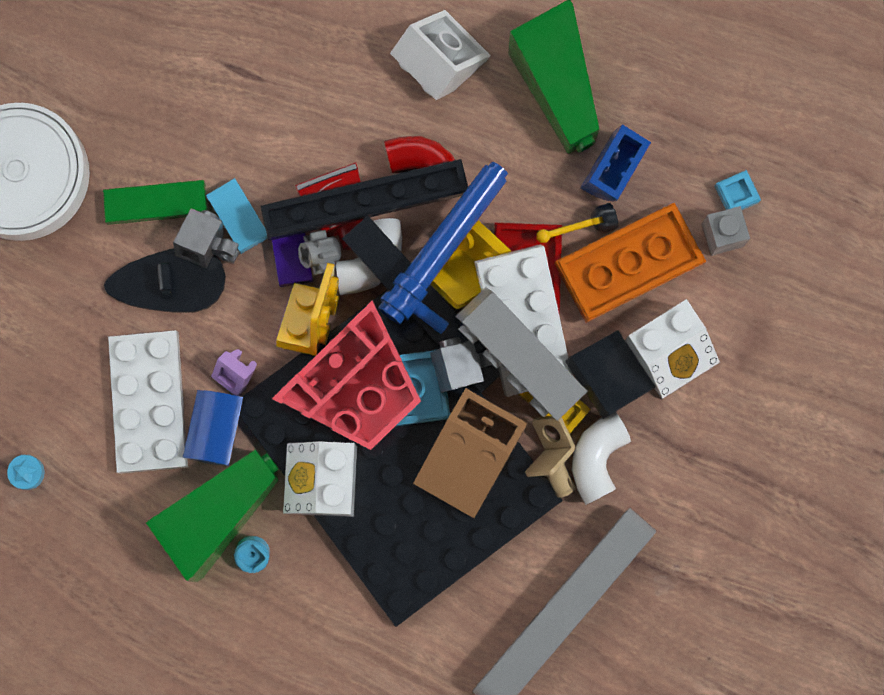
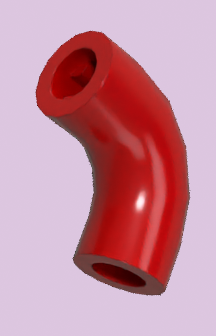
[384,136,455,173]

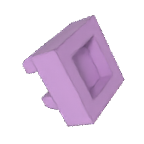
[211,349,257,396]

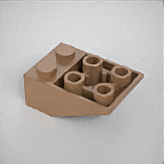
[413,388,527,518]

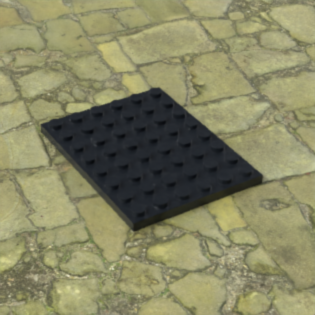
[240,290,563,627]

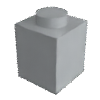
[702,206,750,256]

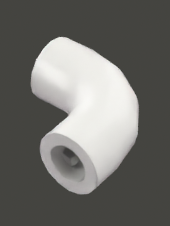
[336,218,402,295]
[572,412,631,505]

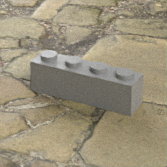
[456,287,588,421]

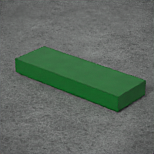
[103,180,208,225]

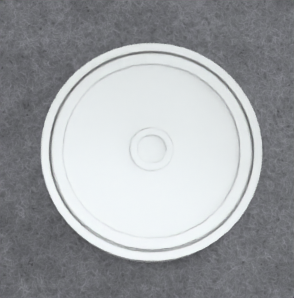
[0,103,90,241]

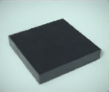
[565,330,656,419]

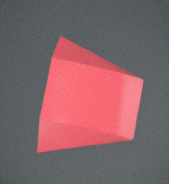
[272,300,421,450]

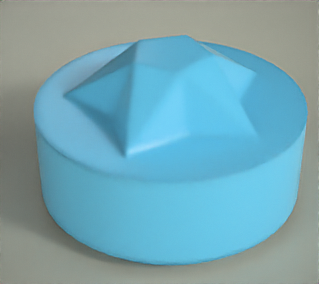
[7,455,45,490]
[234,536,270,573]

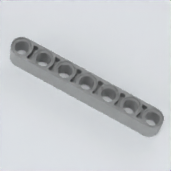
[472,508,656,695]

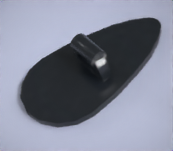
[104,248,226,313]

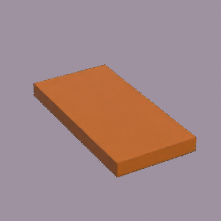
[554,203,707,323]

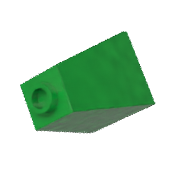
[508,0,600,154]
[146,450,279,582]

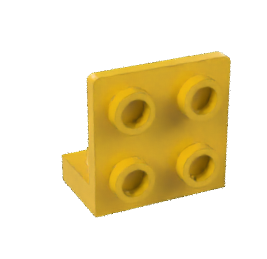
[431,220,512,309]
[276,263,339,356]

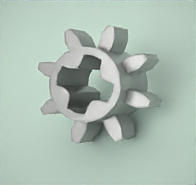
[298,230,341,275]

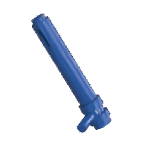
[378,162,508,334]

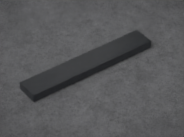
[261,159,468,241]
[342,216,500,393]

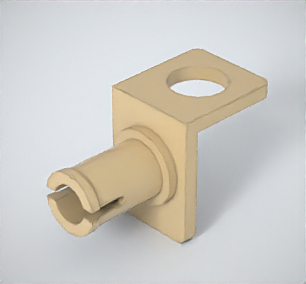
[525,416,576,498]

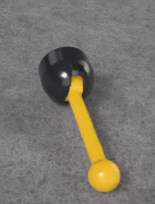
[536,203,618,243]

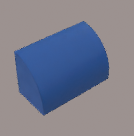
[580,124,651,202]
[183,390,243,466]

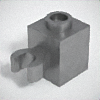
[173,208,239,269]
[430,337,492,393]

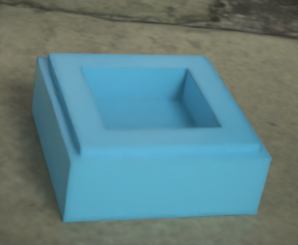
[714,170,761,210]

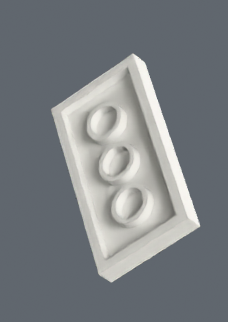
[474,244,572,397]
[108,330,188,474]

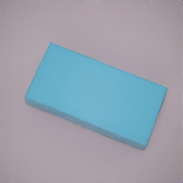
[206,178,268,254]

